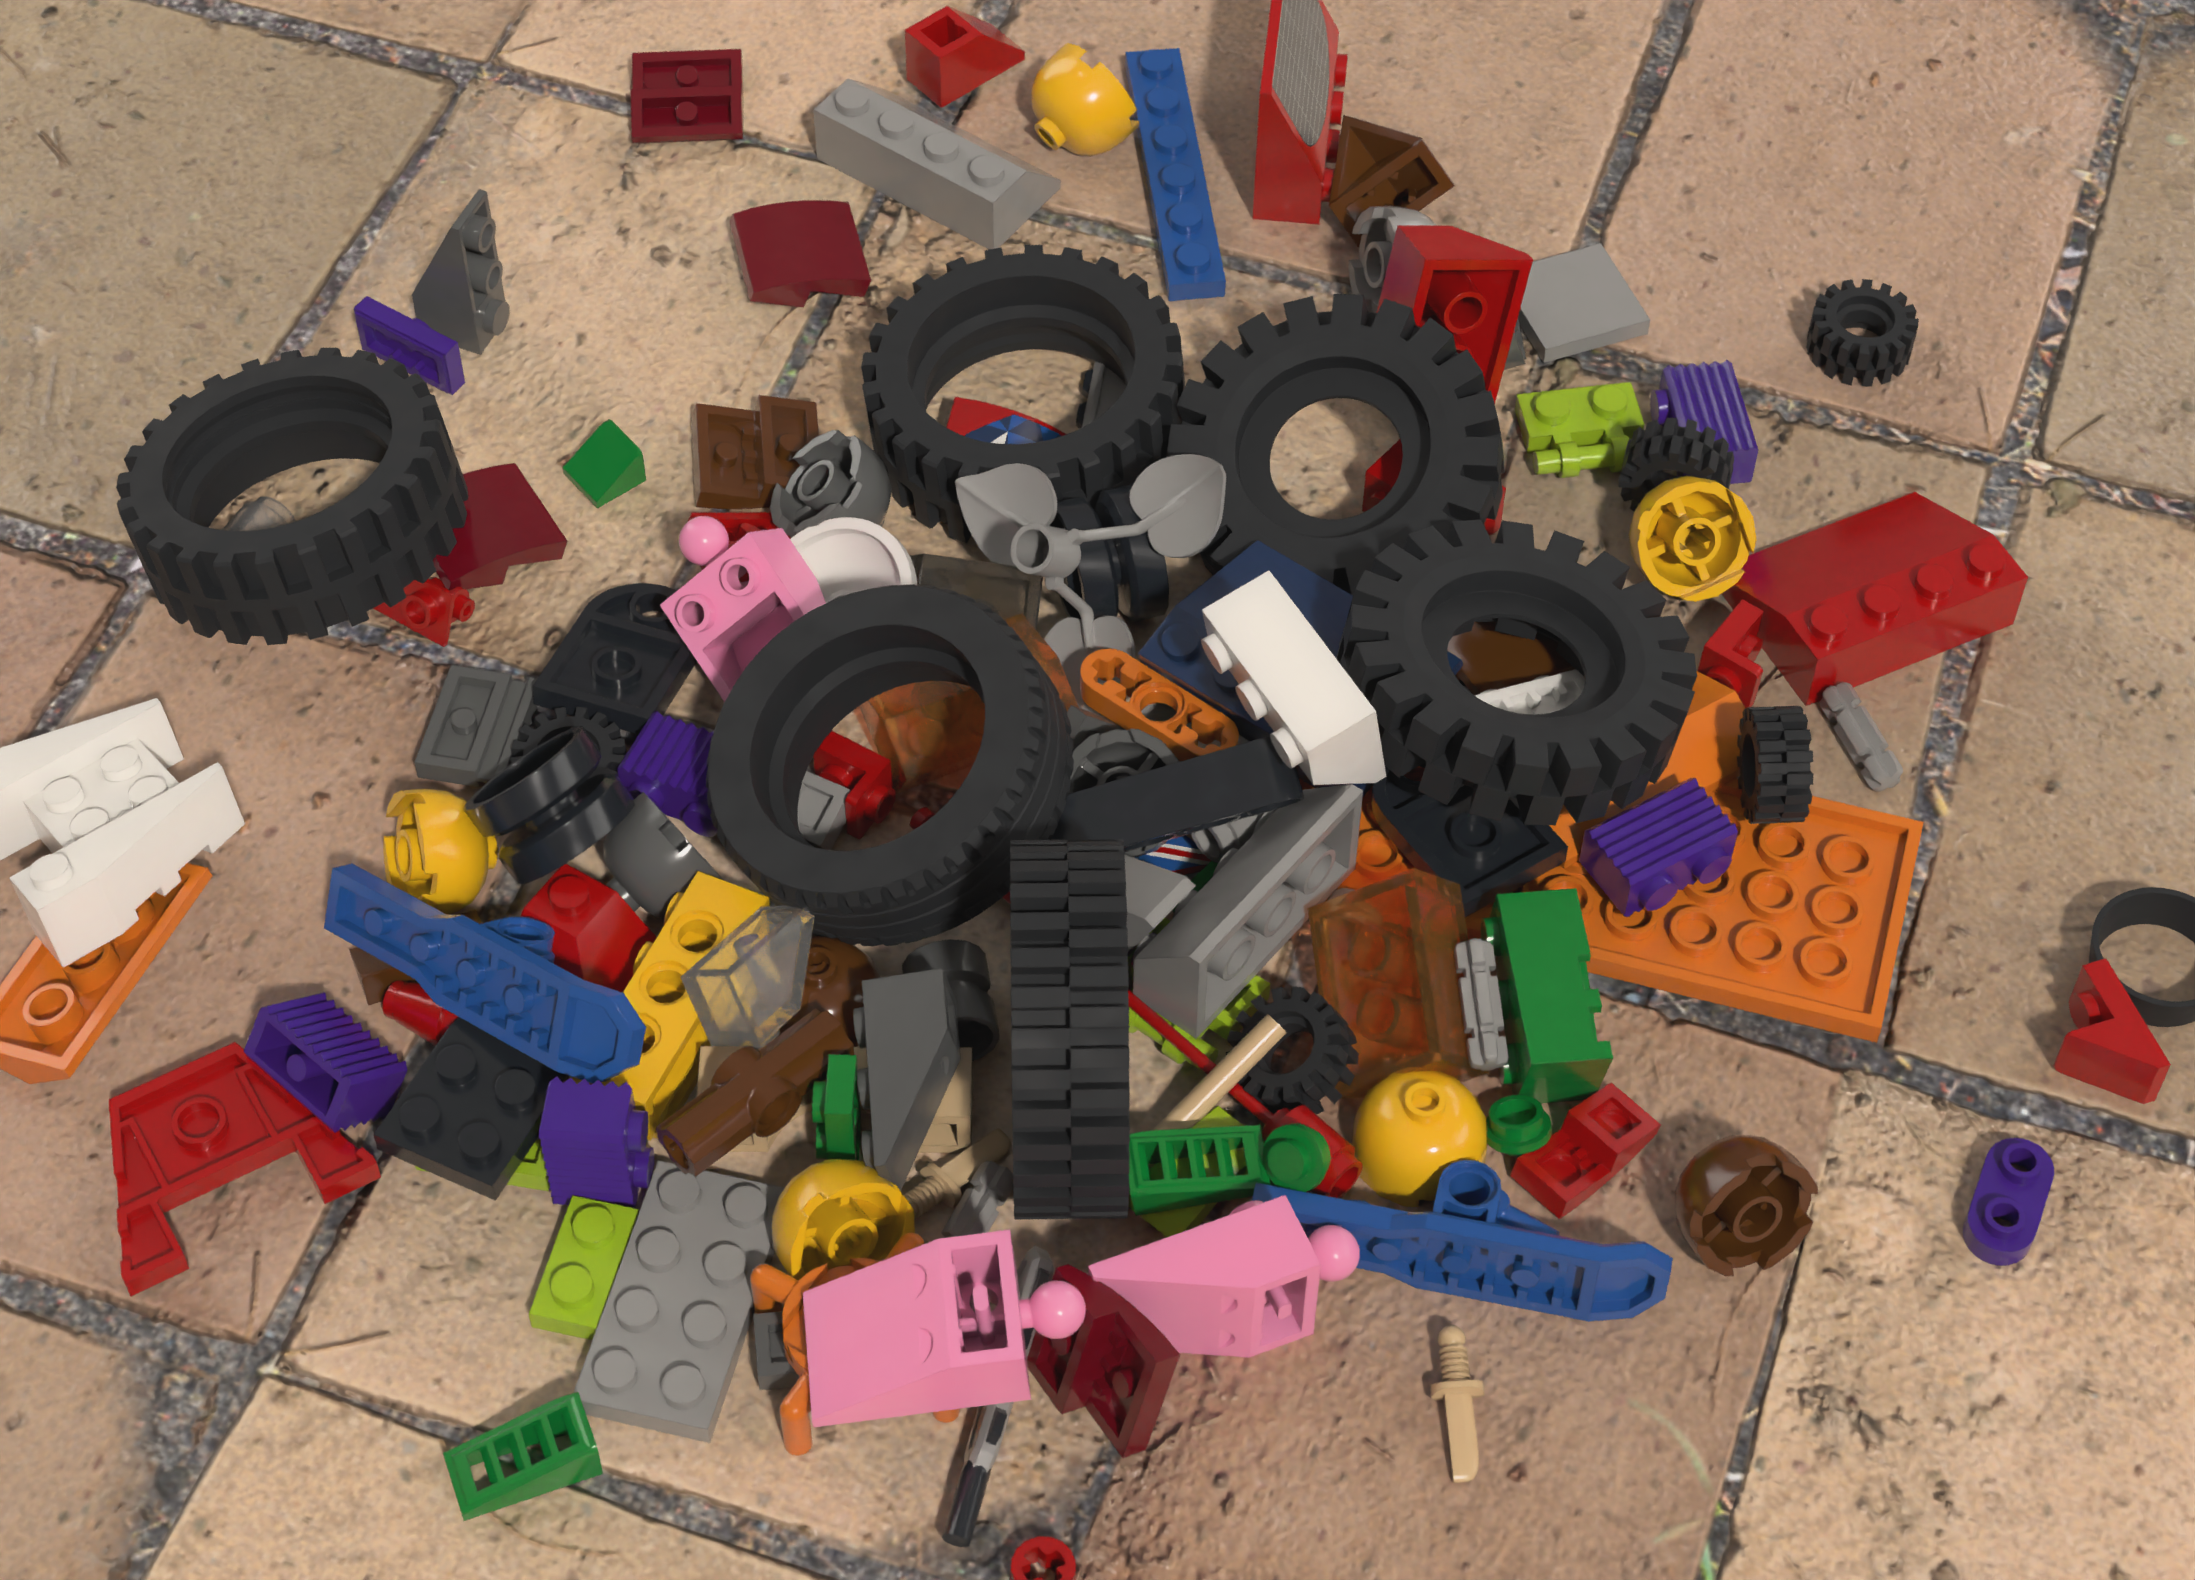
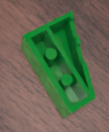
[1481,888,1613,1103]

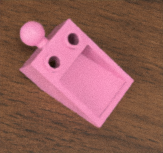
[660,516,826,702]
[1088,1195,1360,1358]
[803,1230,1086,1427]

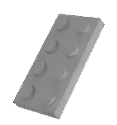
[573,1160,785,1443]

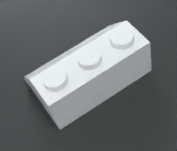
[1201,571,1386,785]

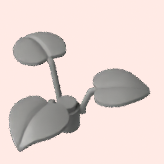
[955,454,1226,716]

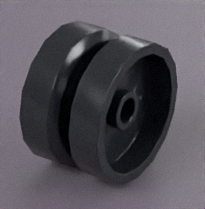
[1050,484,1169,622]
[464,726,635,885]

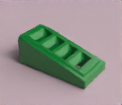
[1129,1125,1271,1216]
[443,1392,603,1521]

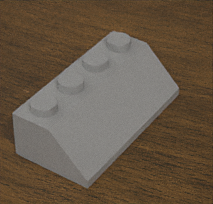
[813,78,1061,250]
[1131,784,1363,1039]

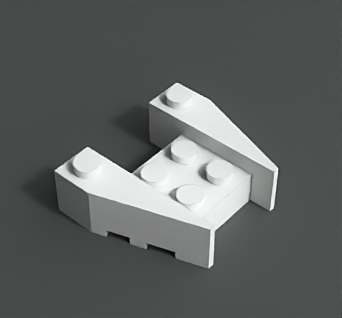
[0,698,245,968]

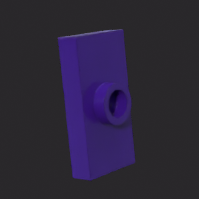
[354,296,465,395]

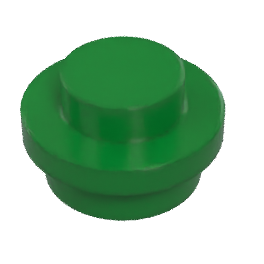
[1486,1095,1552,1156]
[1263,1123,1331,1192]

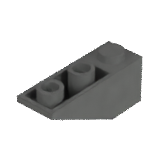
[412,189,510,355]
[853,968,961,1191]

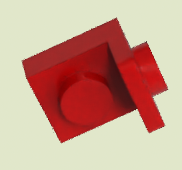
[1698,599,1764,709]
[813,731,896,839]

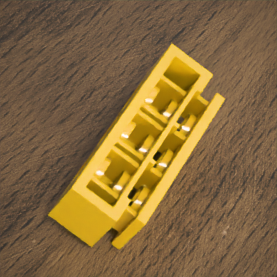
[569,871,773,1141]

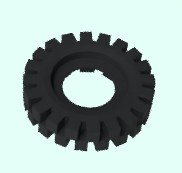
[1167,294,1505,595]
[1336,519,1697,825]

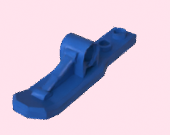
[324,863,646,1083]
[1252,1160,1673,1322]

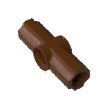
[656,1008,854,1177]

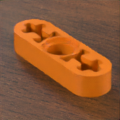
[1080,648,1239,762]

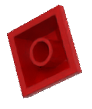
[520,864,657,993]

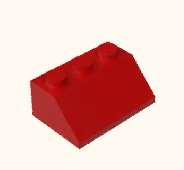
[1376,225,1533,418]

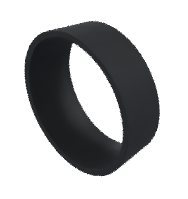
[2089,887,2195,1027]

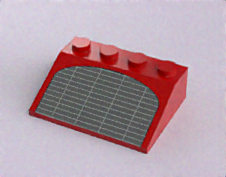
[1253,0,1348,225]

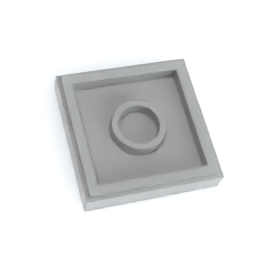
[1518,243,1650,363]

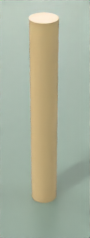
[1148,1014,1287,1171]

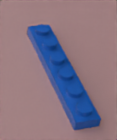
[1125,48,1226,301]

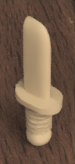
[903,1128,1011,1218]
[1430,1324,1485,1483]

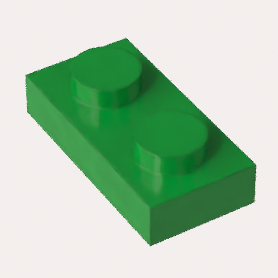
[812,1054,862,1161]

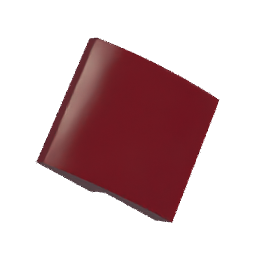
[631,49,744,143]
[729,200,871,307]
[432,463,567,590]
[1027,1264,1180,1458]

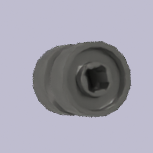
[902,939,999,1061]

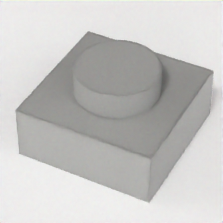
[798,771,851,850]

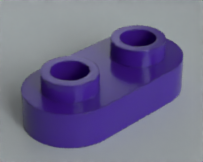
[1963,1138,2054,1266]

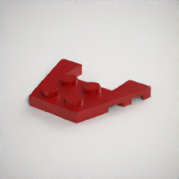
[109,1042,381,1297]

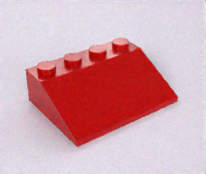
[1722,492,2028,706]

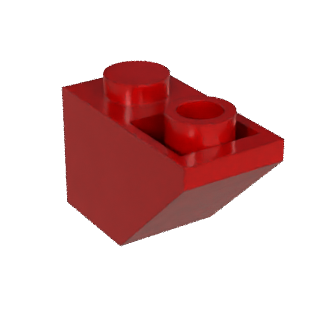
[905,6,1025,108]

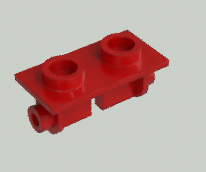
[373,577,475,647]

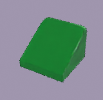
[563,419,646,509]

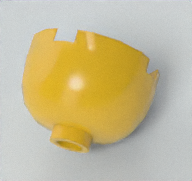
[1031,43,1140,157]
[1628,476,1757,602]
[383,789,498,915]
[1352,1068,1487,1207]
[772,1159,915,1280]

